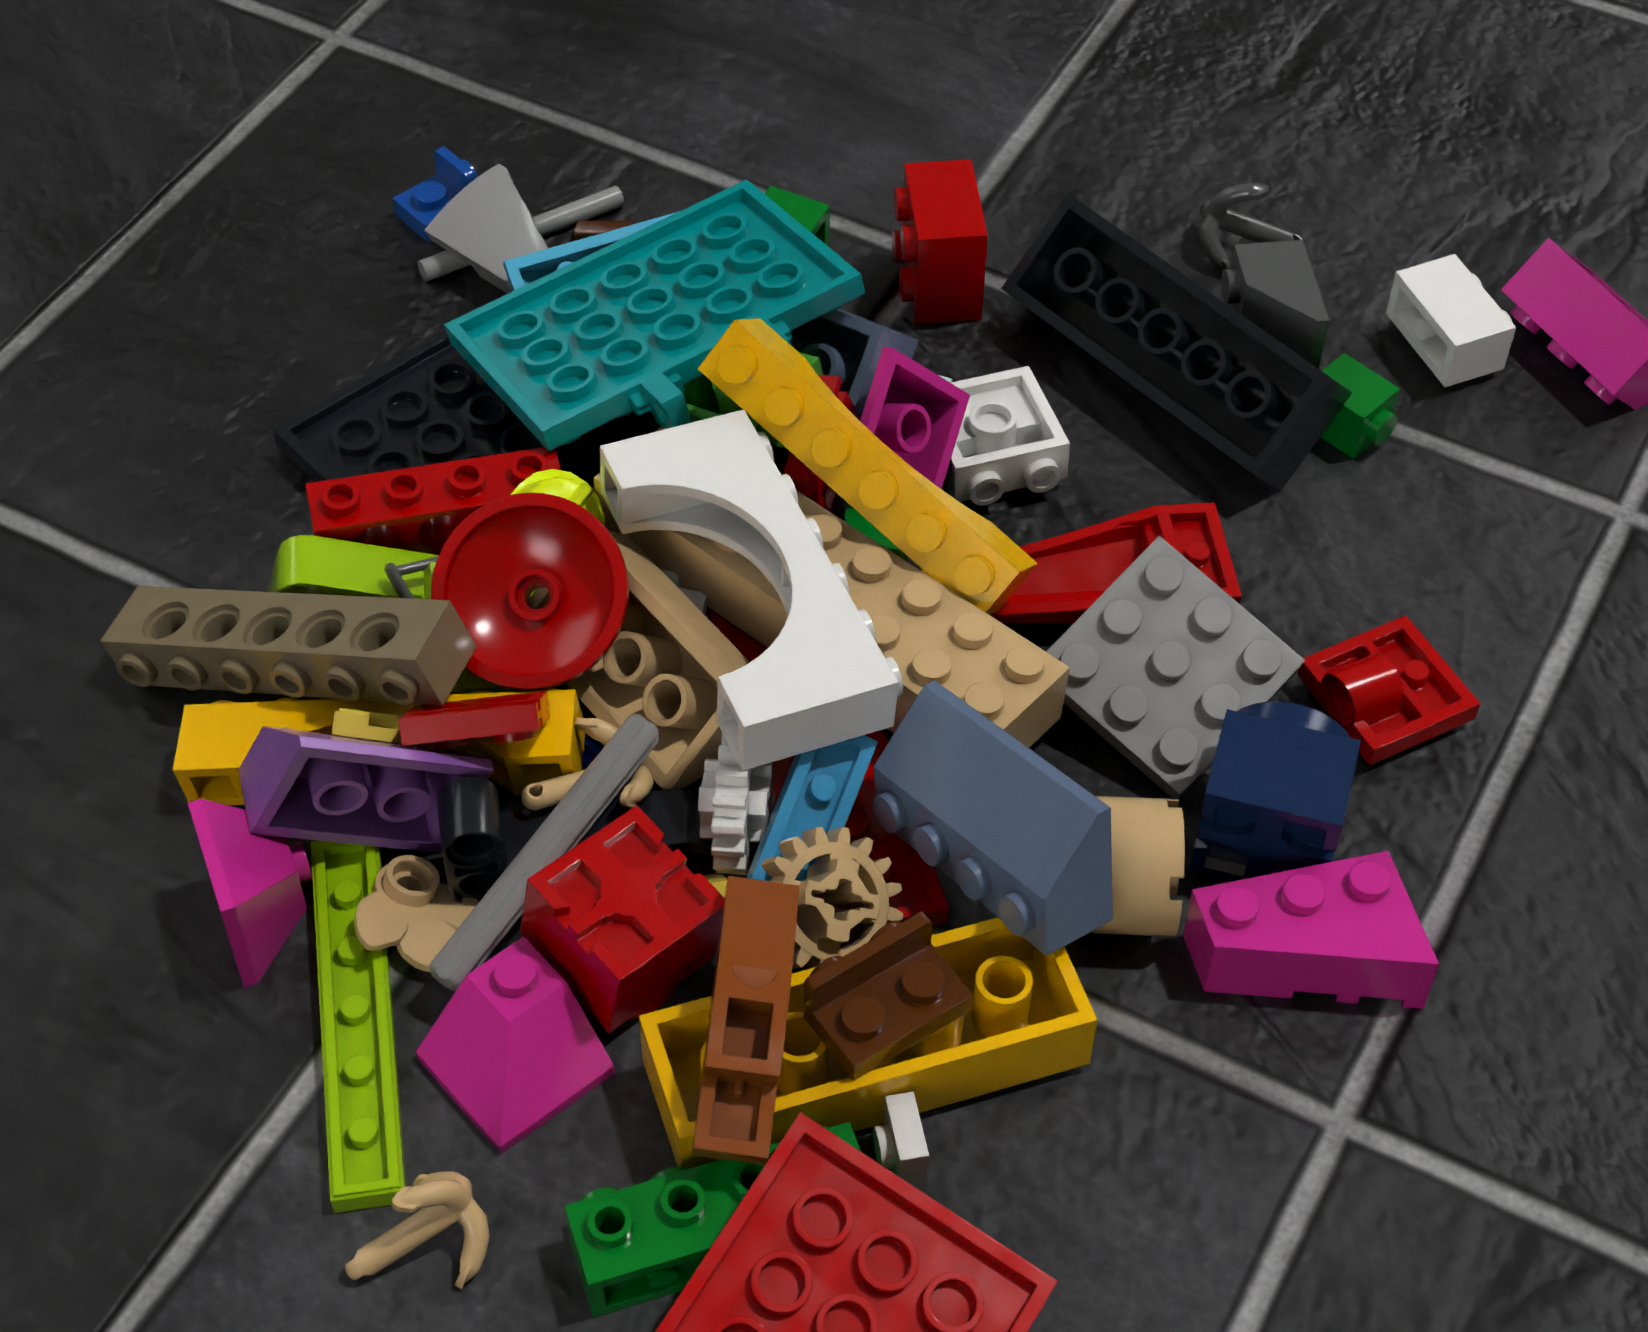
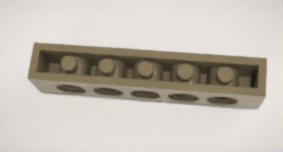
[100,586,477,706]

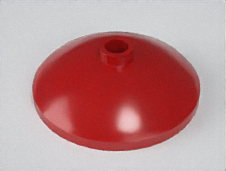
[431,493,629,690]

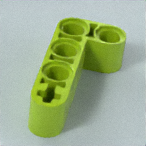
[267,535,439,599]

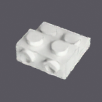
[944,366,1070,506]

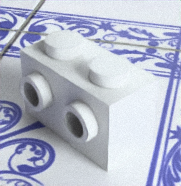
[1386,254,1516,387]

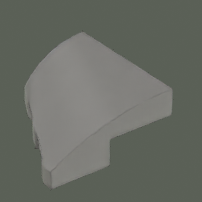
[424,164,548,294]

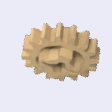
[761,827,903,970]

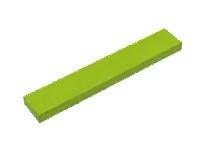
[311,841,406,1213]

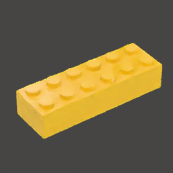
[639,917,1098,1169]

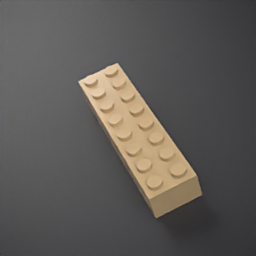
[594,422,1070,748]

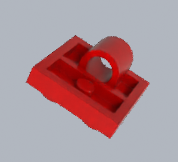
[1297,615,1481,766]

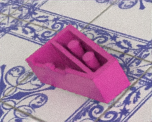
[1183,851,1439,1009]

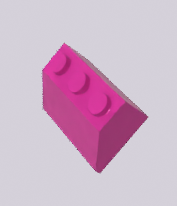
[1501,238,1648,410]

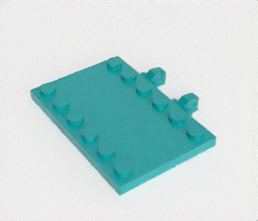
[444,179,865,451]

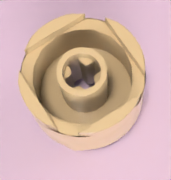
[1091,796,1185,937]

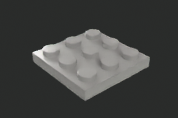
[1046,536,1305,799]

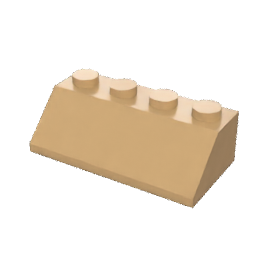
[529,531,750,790]

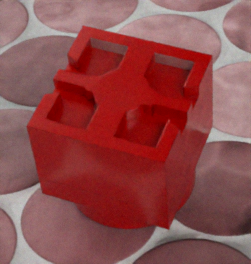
[520,805,725,1033]

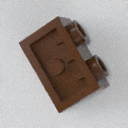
[804,912,974,1081]

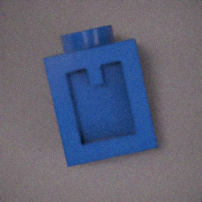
[392,146,478,242]

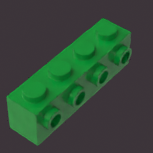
[564,1122,861,1318]

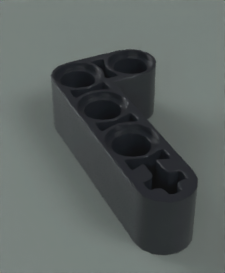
[436,777,712,903]

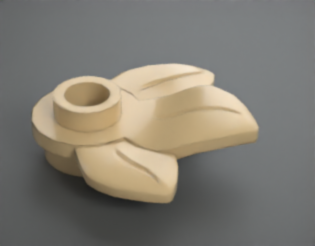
[354,855,479,972]

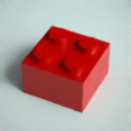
[892,159,988,325]

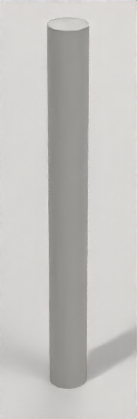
[417,185,624,282]

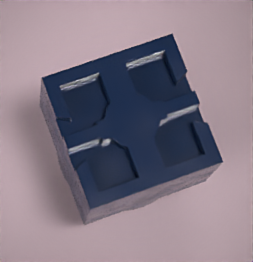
[1189,701,1361,882]

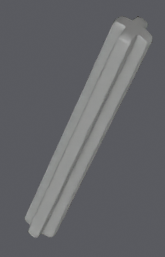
[429,714,659,992]

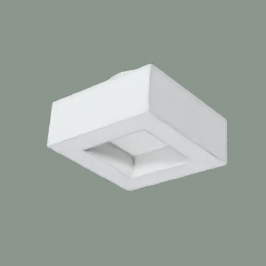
[873,1091,929,1191]

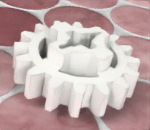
[698,733,775,875]

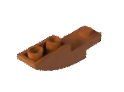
[691,876,799,1165]

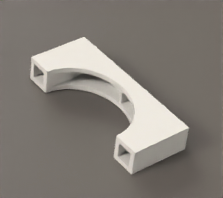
[600,409,903,771]

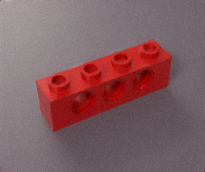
[305,447,561,555]

